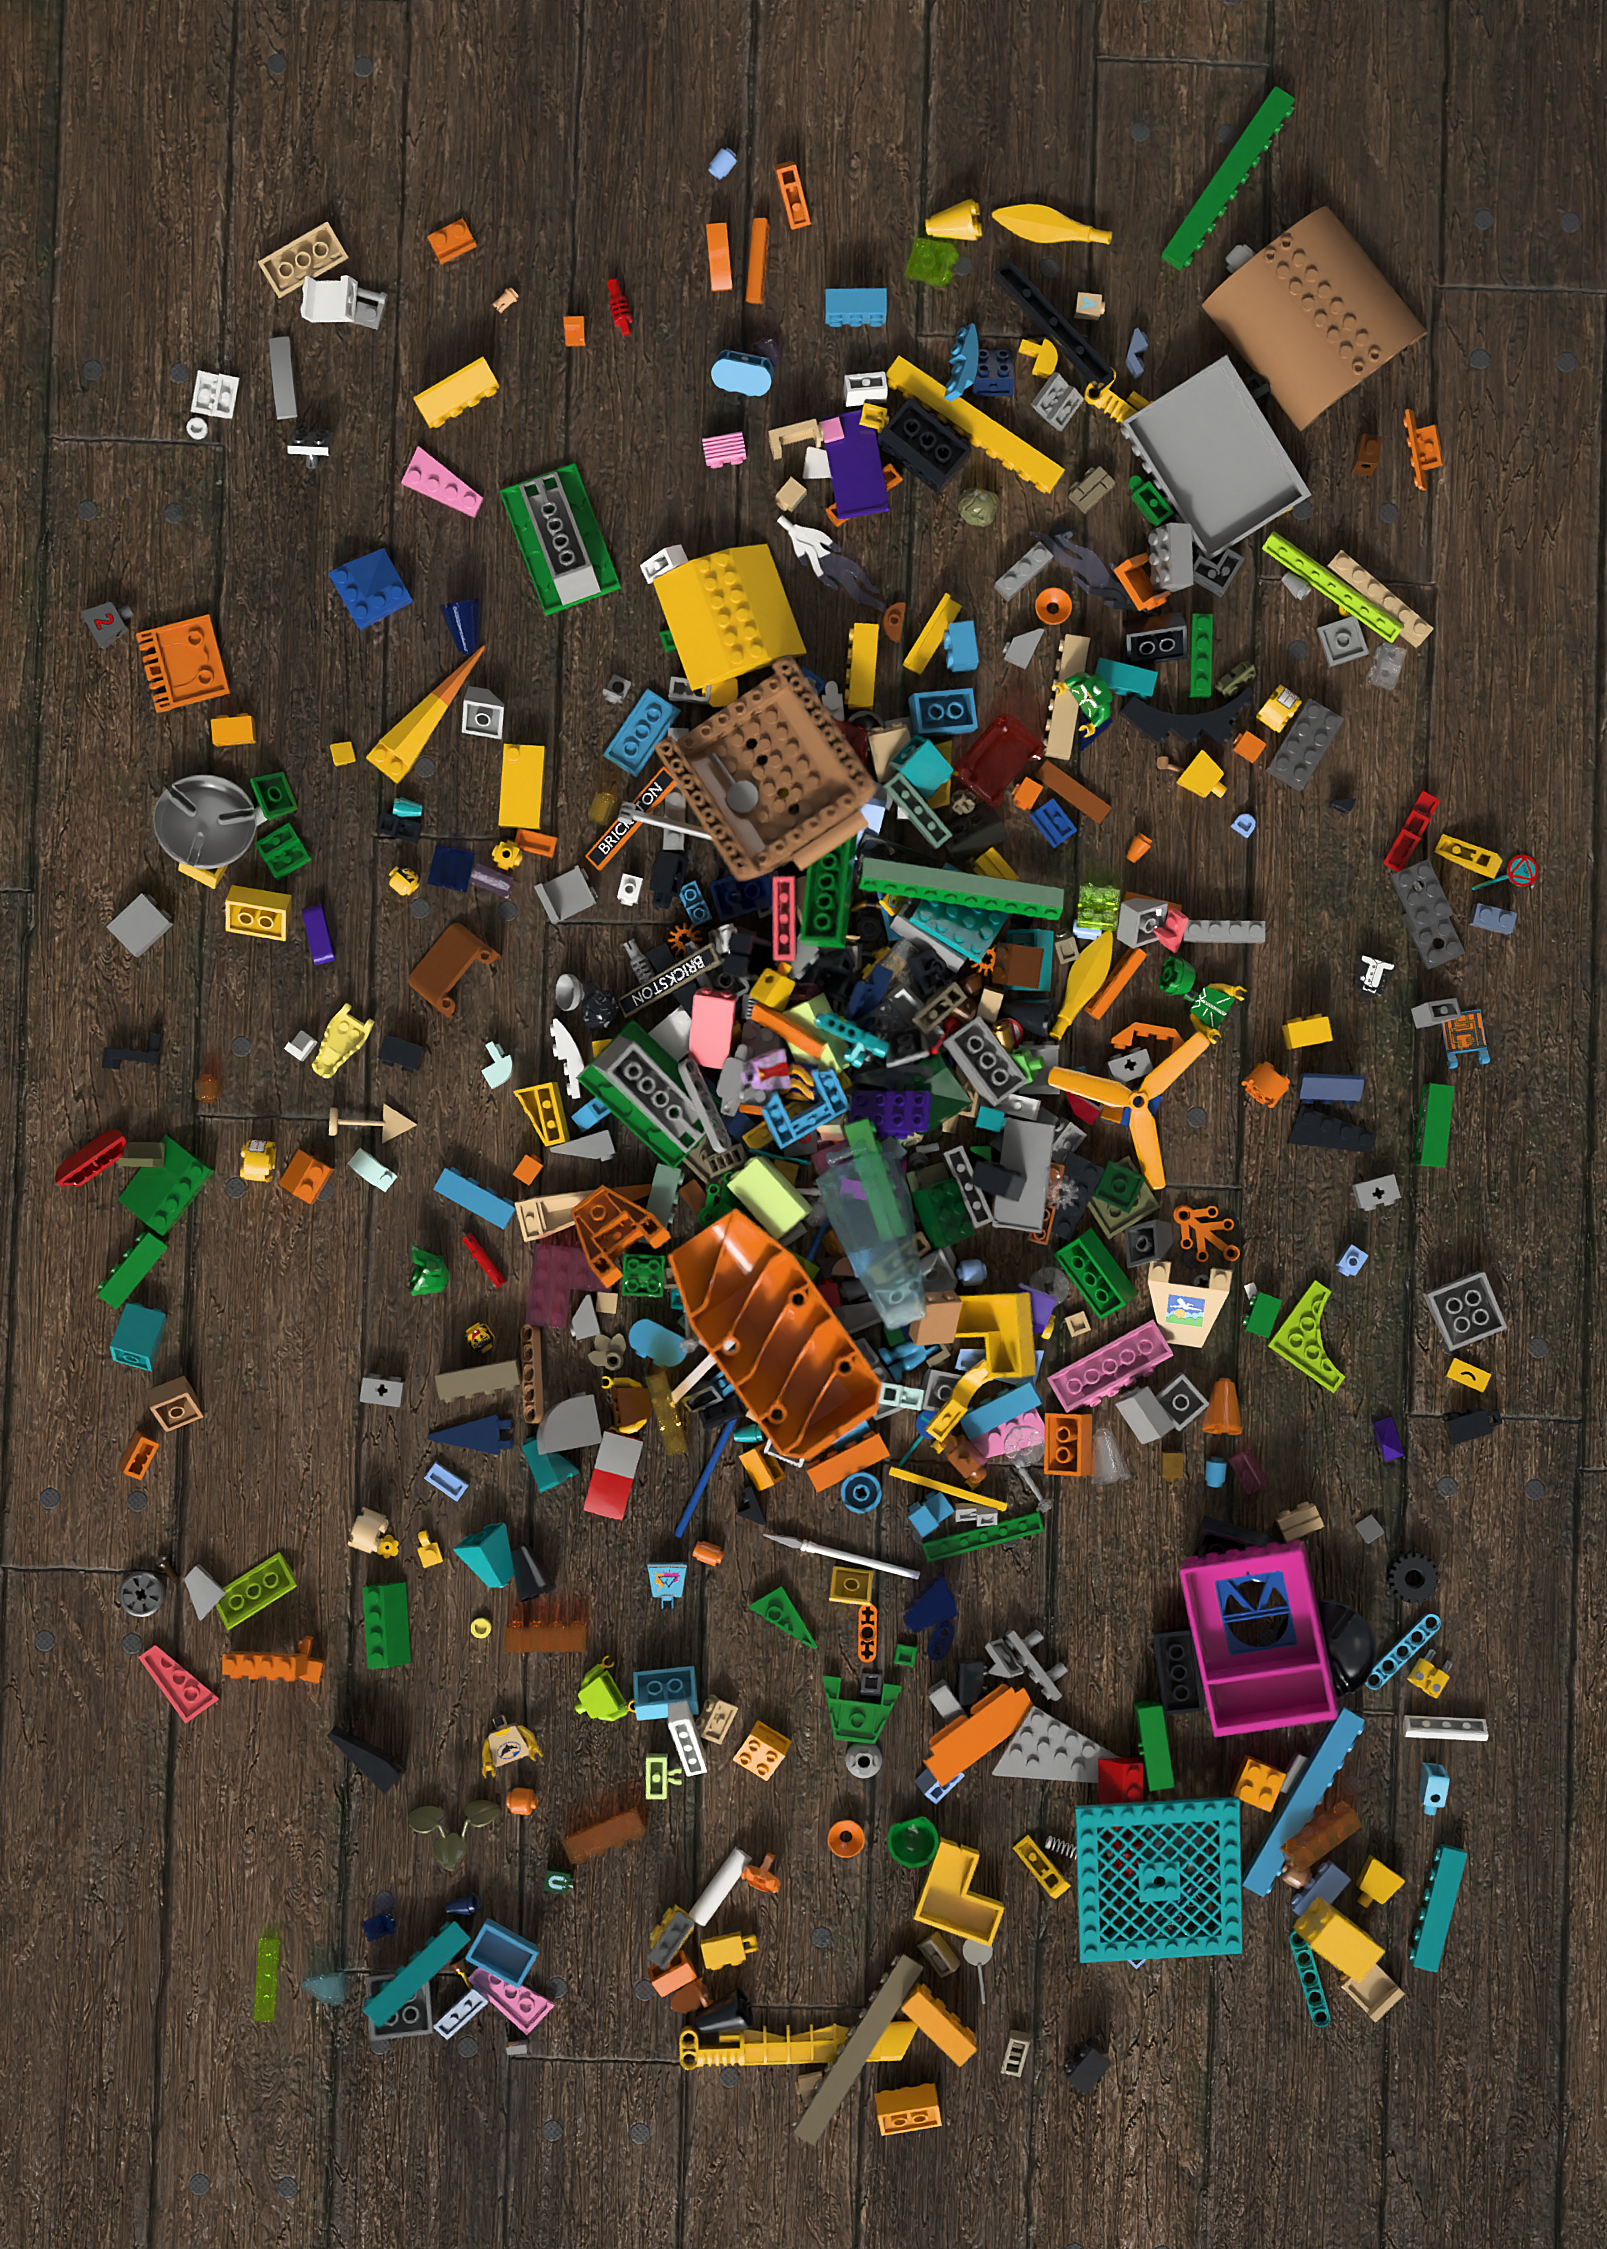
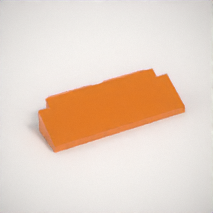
[922,1684,1033,1787]

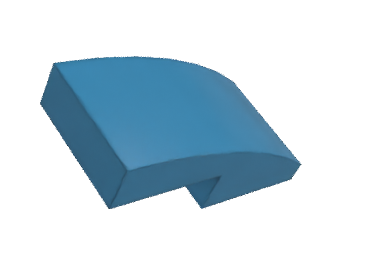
[680,880,712,926]

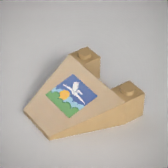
[1148,1260,1233,1348]

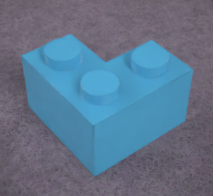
[907,1489,955,1537]

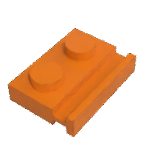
[427,218,477,264]

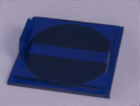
[427,845,475,893]

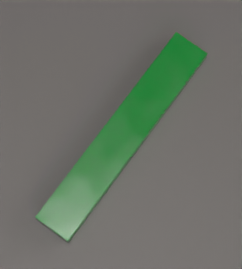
[922,1511,1045,1563]

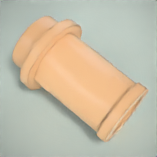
[492,287,519,313]

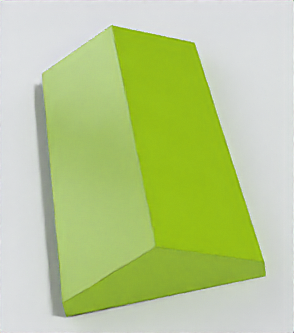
[216,1552,297,1630]

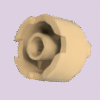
[348,1507,389,1554]

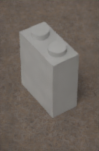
[107,893,173,958]
[1115,1386,1175,1444]

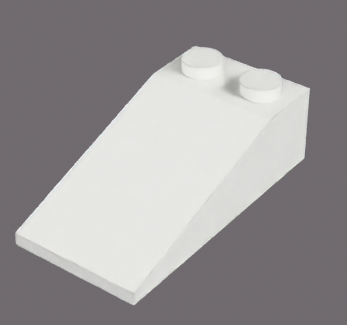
[648,1006,692,1062]

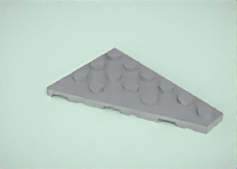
[991,1704,1121,1783]

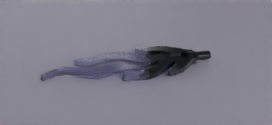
[1029,532,1158,617]

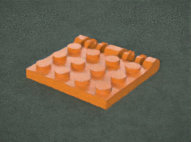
[136,614,231,713]

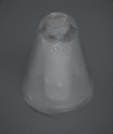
[1091,1428,1131,1485]

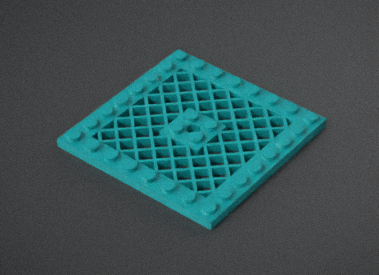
[1075,1797,1242,1963]

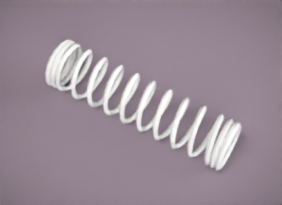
[1045,1836,1076,1860]

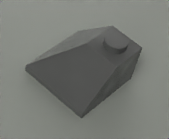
[1125,1219,1173,1268]

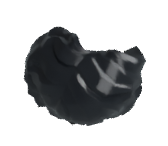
[581,990,620,1031]

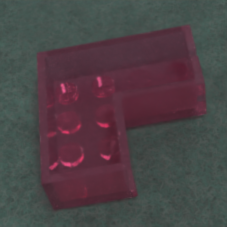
[525,1243,617,1329]

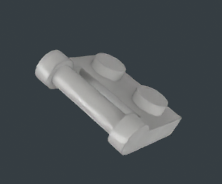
[352,287,388,330]

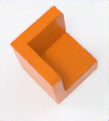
[563,316,586,346]

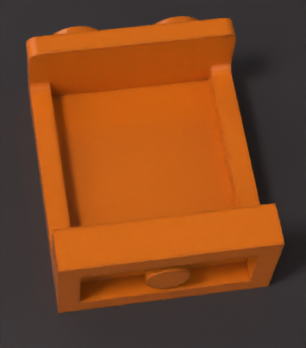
[1114,553,1171,611]

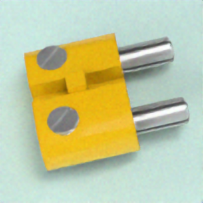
[1407,1649,1453,1698]

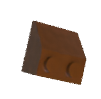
[992,942,1044,989]

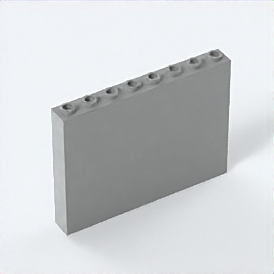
[1120,355,1311,560]

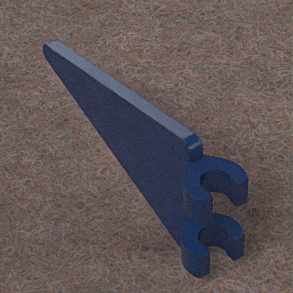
[427,1415,514,1455]

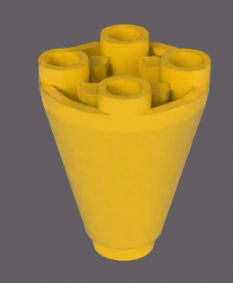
[926,199,983,241]

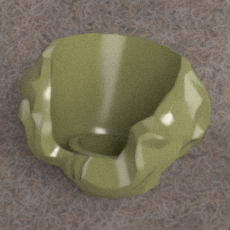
[958,487,999,527]

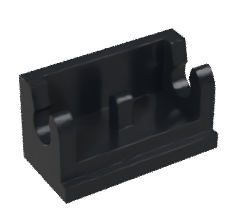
[698,1394,746,1430]

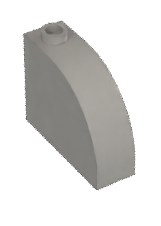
[537,1392,602,1455]

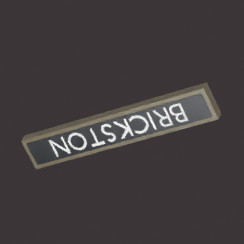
[617,943,723,1018]

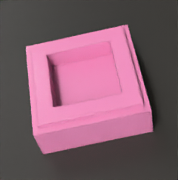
[819,417,844,443]

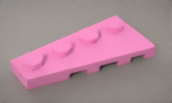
[401,446,483,518]
[970,1407,1045,1458]
[467,1967,555,2035]

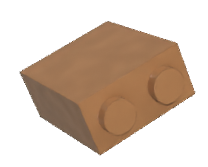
[909,1290,962,1346]

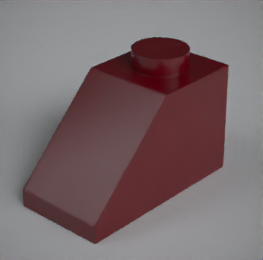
[1065,1091,1105,1125]

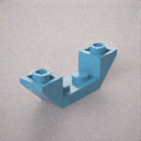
[571,1098,611,1133]

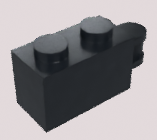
[648,851,690,909]
[1443,1406,1503,1445]

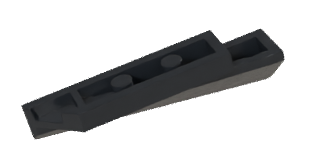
[646,943,699,1020]

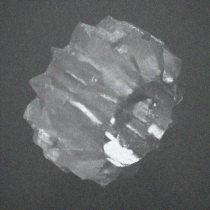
[1046,1175,1078,1210]

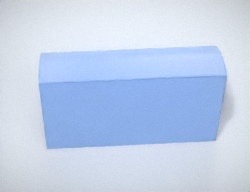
[915,1768,965,1804]

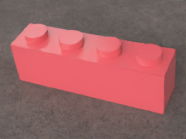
[773,877,796,961]

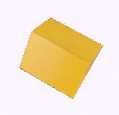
[829,1566,873,1606]

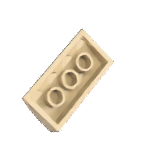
[258,222,348,298]

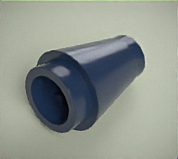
[446,1894,478,1915]

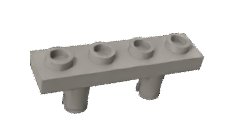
[1003,1629,1068,1701]

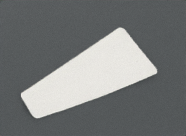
[803,447,831,479]

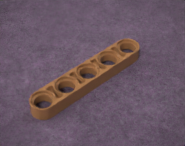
[520,1324,543,1423]

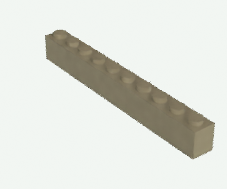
[791,1952,923,2146]

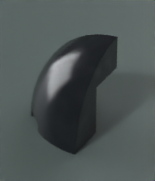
[801,949,858,1003]

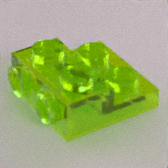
[904,237,959,288]
[1076,884,1120,931]

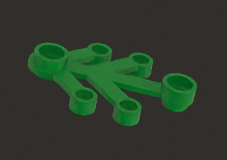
[697,1170,748,1227]

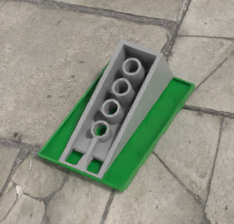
[500,463,621,616]
[576,1020,726,1170]

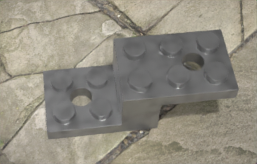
[1390,859,1465,970]

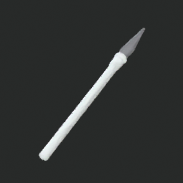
[763,1533,920,1580]

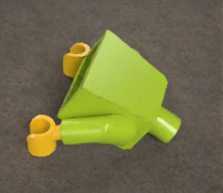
[575,1656,636,1721]

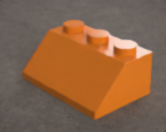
[1044,1413,1092,1476]

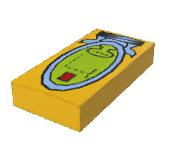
[879,893,909,916]

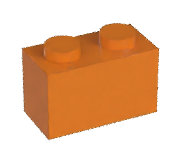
[647,1949,698,1997]

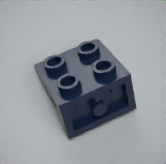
[973,349,1014,396]

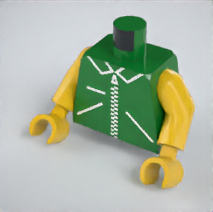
[1183,983,1247,1044]

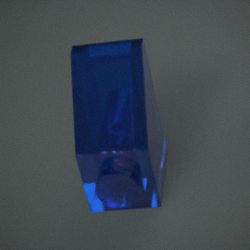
[1079,711,1113,752]

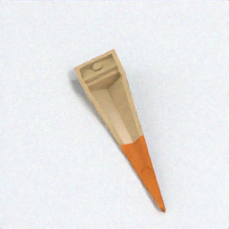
[515,1183,653,1242]

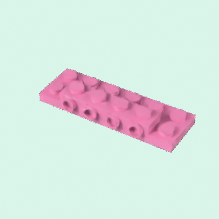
[1047,1320,1173,1414]

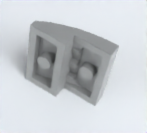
[1031,372,1084,431]

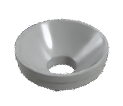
[556,974,584,1011]
[845,1742,882,1778]

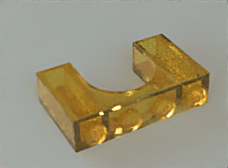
[645,1369,690,1457]

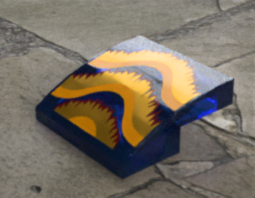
[778,1060,819,1105]

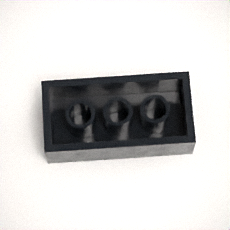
[1151,1626,1204,1716]

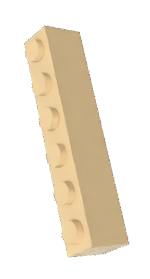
[1326,550,1434,648]
[1042,634,1090,760]

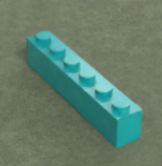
[1408,1843,1467,1973]
[362,1921,471,2028]

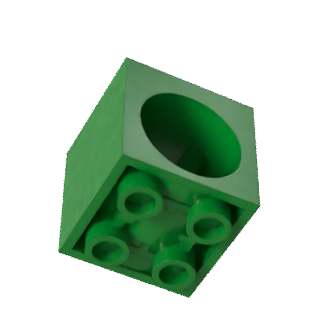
[622,1253,666,1297]

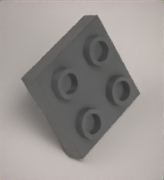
[287,429,334,469]

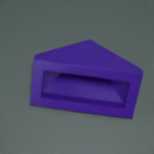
[1372,1416,1404,1461]

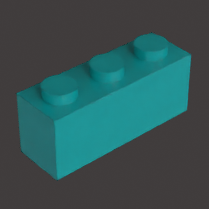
[1094,657,1158,701]

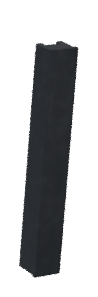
[994,259,1115,392]

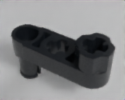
[101,1032,162,1070]

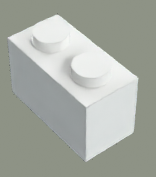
[844,372,888,406]

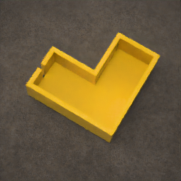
[955,1292,1036,1378]
[913,1837,1004,1947]

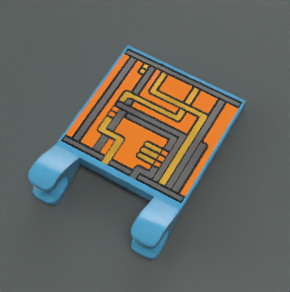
[1441,1009,1490,1069]

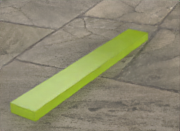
[1262,531,1404,643]

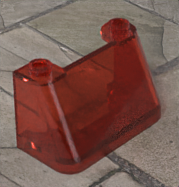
[951,713,1046,808]

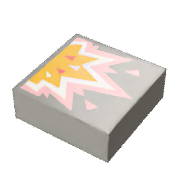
[506,2039,529,2055]

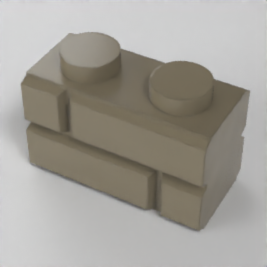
[1068,466,1115,514]

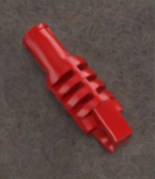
[607,279,633,336]

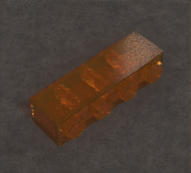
[504,1621,587,1653]
[1279,1800,1362,1874]
[562,1806,647,1865]

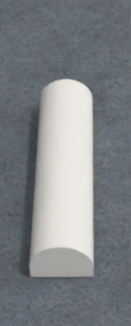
[1403,1715,1488,1741]
[689,1846,752,1926]

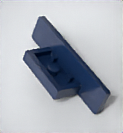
[843,964,894,1033]

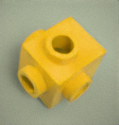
[492,840,523,871]

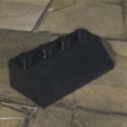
[1192,1516,1282,1584]

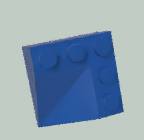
[328,548,413,630]

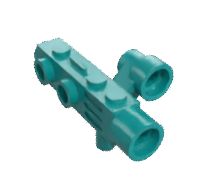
[814,1012,890,1068]

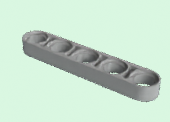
[678,1058,731,1153]

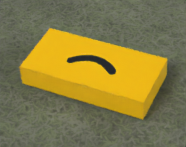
[1445,1357,1491,1393]

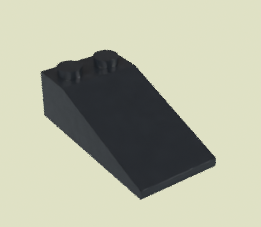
[327,1726,407,1794]

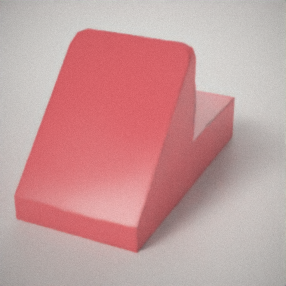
[1153,908,1189,953]

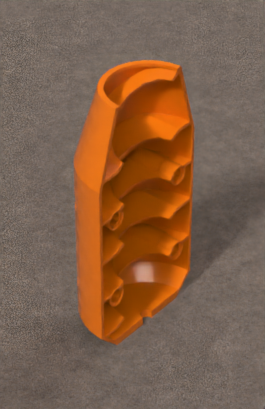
[668,1209,882,1460]

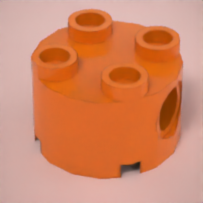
[1242,1061,1290,1108]

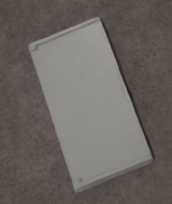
[992,1117,1056,1233]

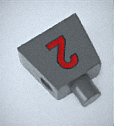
[81,602,134,649]
[784,1128,829,1157]

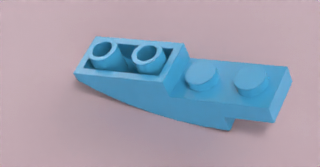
[944,323,979,402]

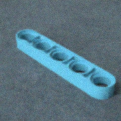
[1365,1613,1441,1690]

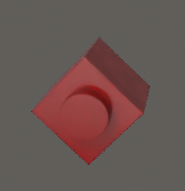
[817,1279,841,1309]

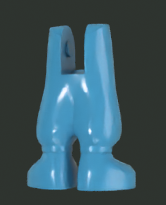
[878,1339,941,1383]

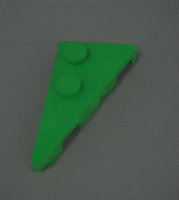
[748,1585,818,1649]

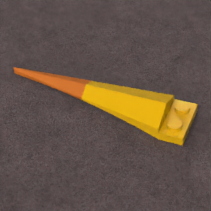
[366,645,485,784]

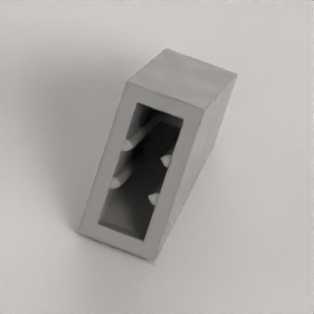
[927,1679,969,1724]

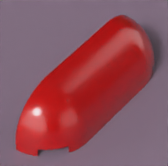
[55,1130,126,1187]

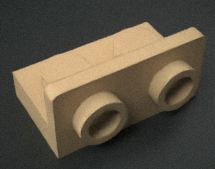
[695,1694,738,1745]

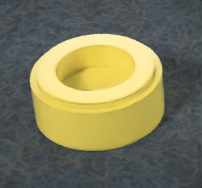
[471,1617,492,1638]

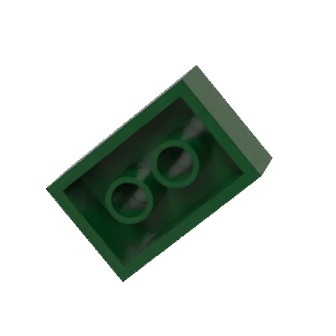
[911,1177,975,1250]

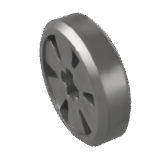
[119,1571,165,1617]

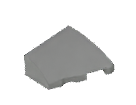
[184,1564,227,1621]

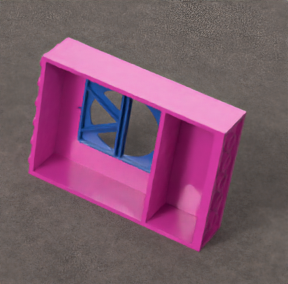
[1179,1539,1339,1737]

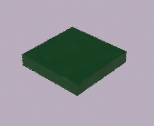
[1092,1160,1146,1214]

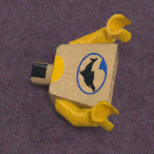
[482,1715,544,1778]

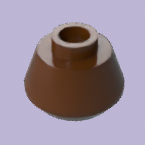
[957,973,983,998]

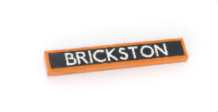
[585,766,677,871]

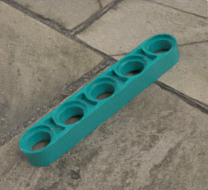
[1288,1929,1330,2027]

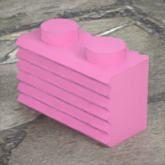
[702,432,746,468]

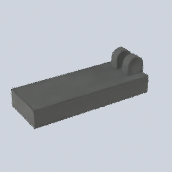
[647,1910,695,1970]

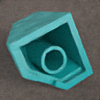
[522,1435,580,1492]
[453,1523,514,1588]

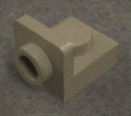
[1053,930,1080,964]

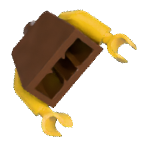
[602,1376,661,1435]

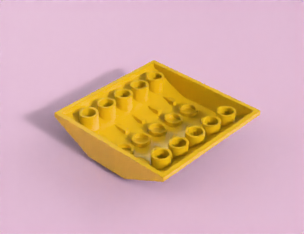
[653,544,807,691]

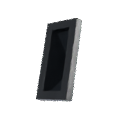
[680,1378,724,1414]

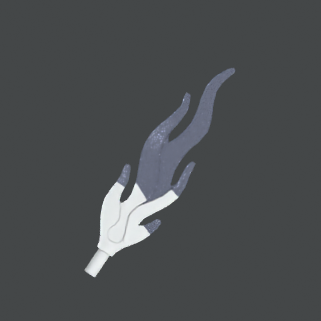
[777,515,888,614]

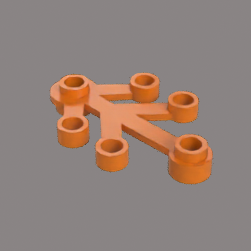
[1173,1205,1240,1262]

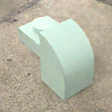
[481,1041,514,1089]
[347,1148,397,1192]
[879,1383,925,1411]

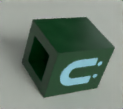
[543,1866,575,1895]

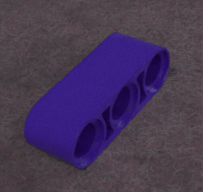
[302,904,336,965]

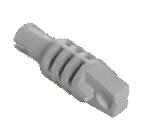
[623,939,656,985]

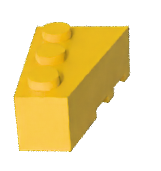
[513,1082,570,1146]

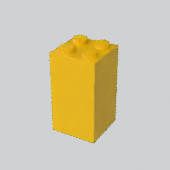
[1293,1896,1385,1983]

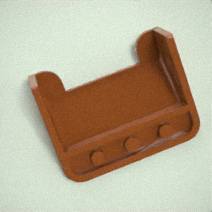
[409,923,502,1020]

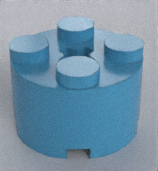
[840,1470,882,1513]

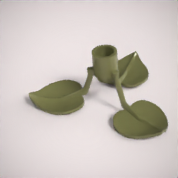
[408,1800,501,1870]

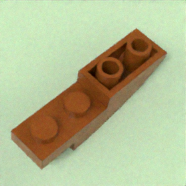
[1027,1161,1065,1245]

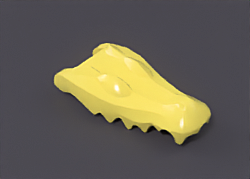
[312,1003,375,1078]

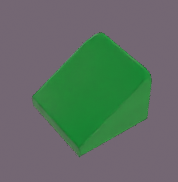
[969,1146,991,1161]

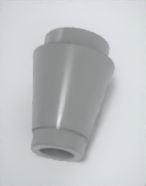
[1281,571,1312,600]

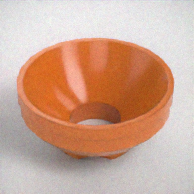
[1035,588,1072,625]
[828,1820,865,1858]

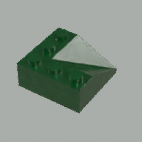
[891,1051,974,1135]

